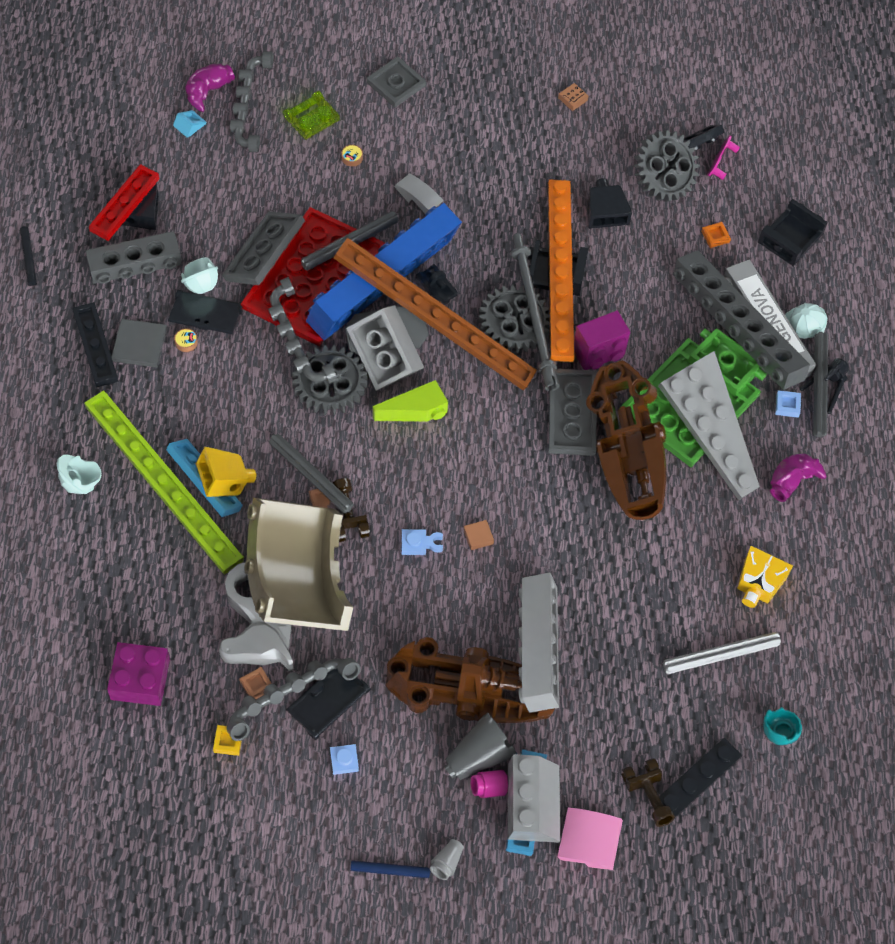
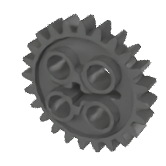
[633,130,700,202]
[478,285,550,353]
[292,345,367,415]

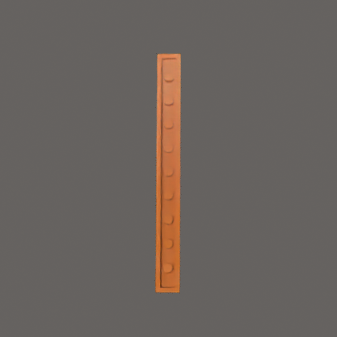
[548,180,574,362]

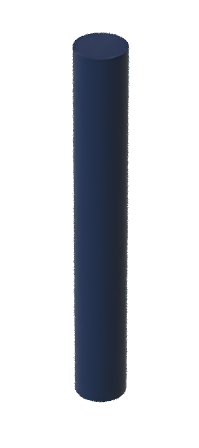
[350,860,430,878]

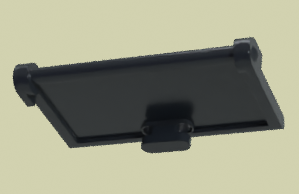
[168,289,243,335]
[286,668,371,740]

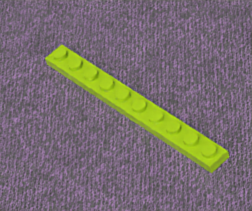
[84,390,244,575]

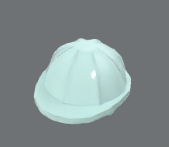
[181,257,218,294]
[785,303,828,339]
[57,455,102,494]

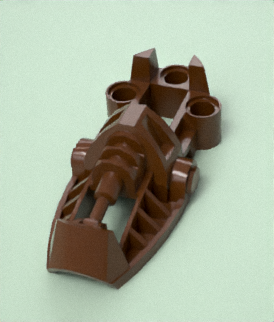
[586,360,666,520]
[385,637,555,723]

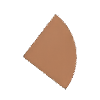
[309,489,331,508]

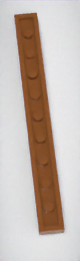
[334,237,537,390]

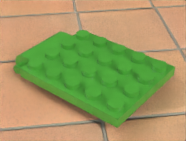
[619,328,767,468]

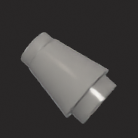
[430,839,464,880]

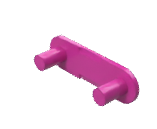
[707,135,740,180]

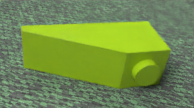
[373,380,448,422]

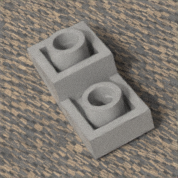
[394,173,444,214]

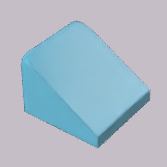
[173,110,207,137]

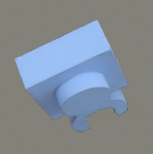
[402,529,443,555]

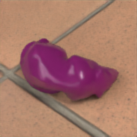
[185,63,235,112]
[770,453,827,502]

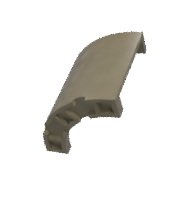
[244,497,353,631]

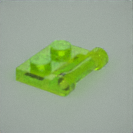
[283,91,340,140]

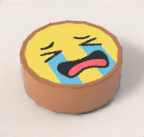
[341,145,363,166]
[174,329,198,352]

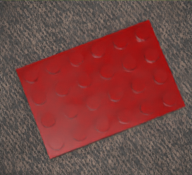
[241,207,385,347]

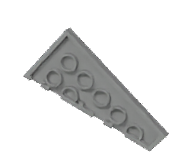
[658,351,760,501]

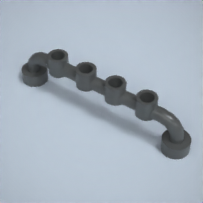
[230,51,274,153]
[268,277,338,384]
[227,658,360,741]

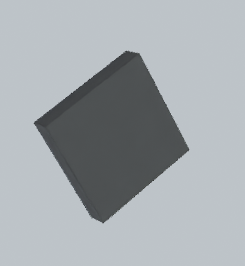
[367,56,426,107]
[112,319,167,368]

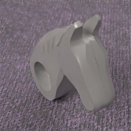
[219,563,294,671]

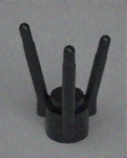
[800,358,849,414]

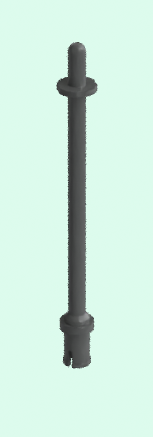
[511,233,560,391]

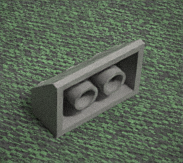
[346,305,425,391]
[508,754,560,843]

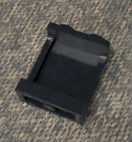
[758,199,827,267]
[528,239,589,296]

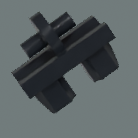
[416,264,458,305]

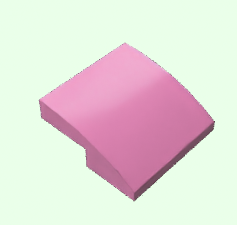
[557,807,623,870]

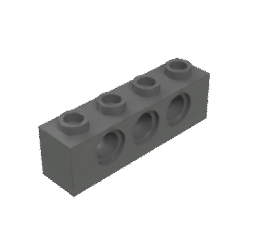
[85,231,182,284]

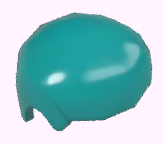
[763,707,802,745]

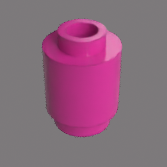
[470,770,508,798]

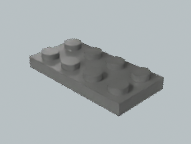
[222,211,305,286]
[548,369,596,456]

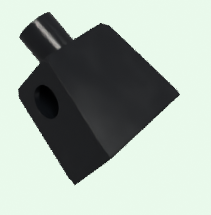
[588,178,632,229]
[107,183,159,230]

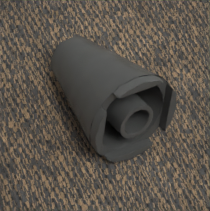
[444,713,517,780]

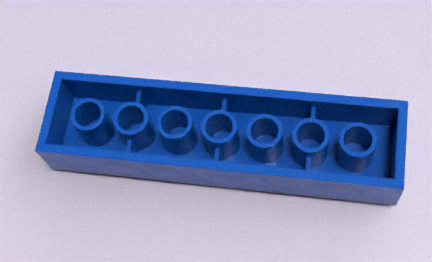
[306,203,462,341]

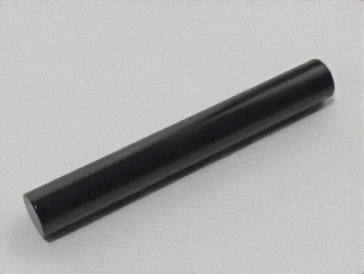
[20,226,37,286]

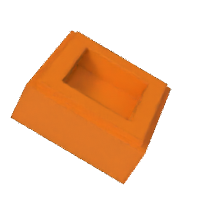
[701,222,731,248]

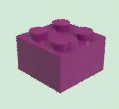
[574,310,630,370]
[107,642,170,706]

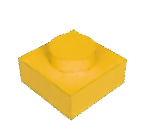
[213,725,242,756]

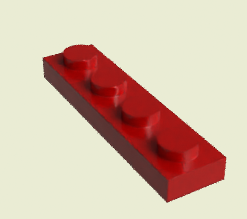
[89,164,160,241]

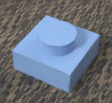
[775,390,801,417]
[330,744,359,775]

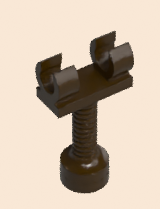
[333,478,370,542]
[621,758,675,827]

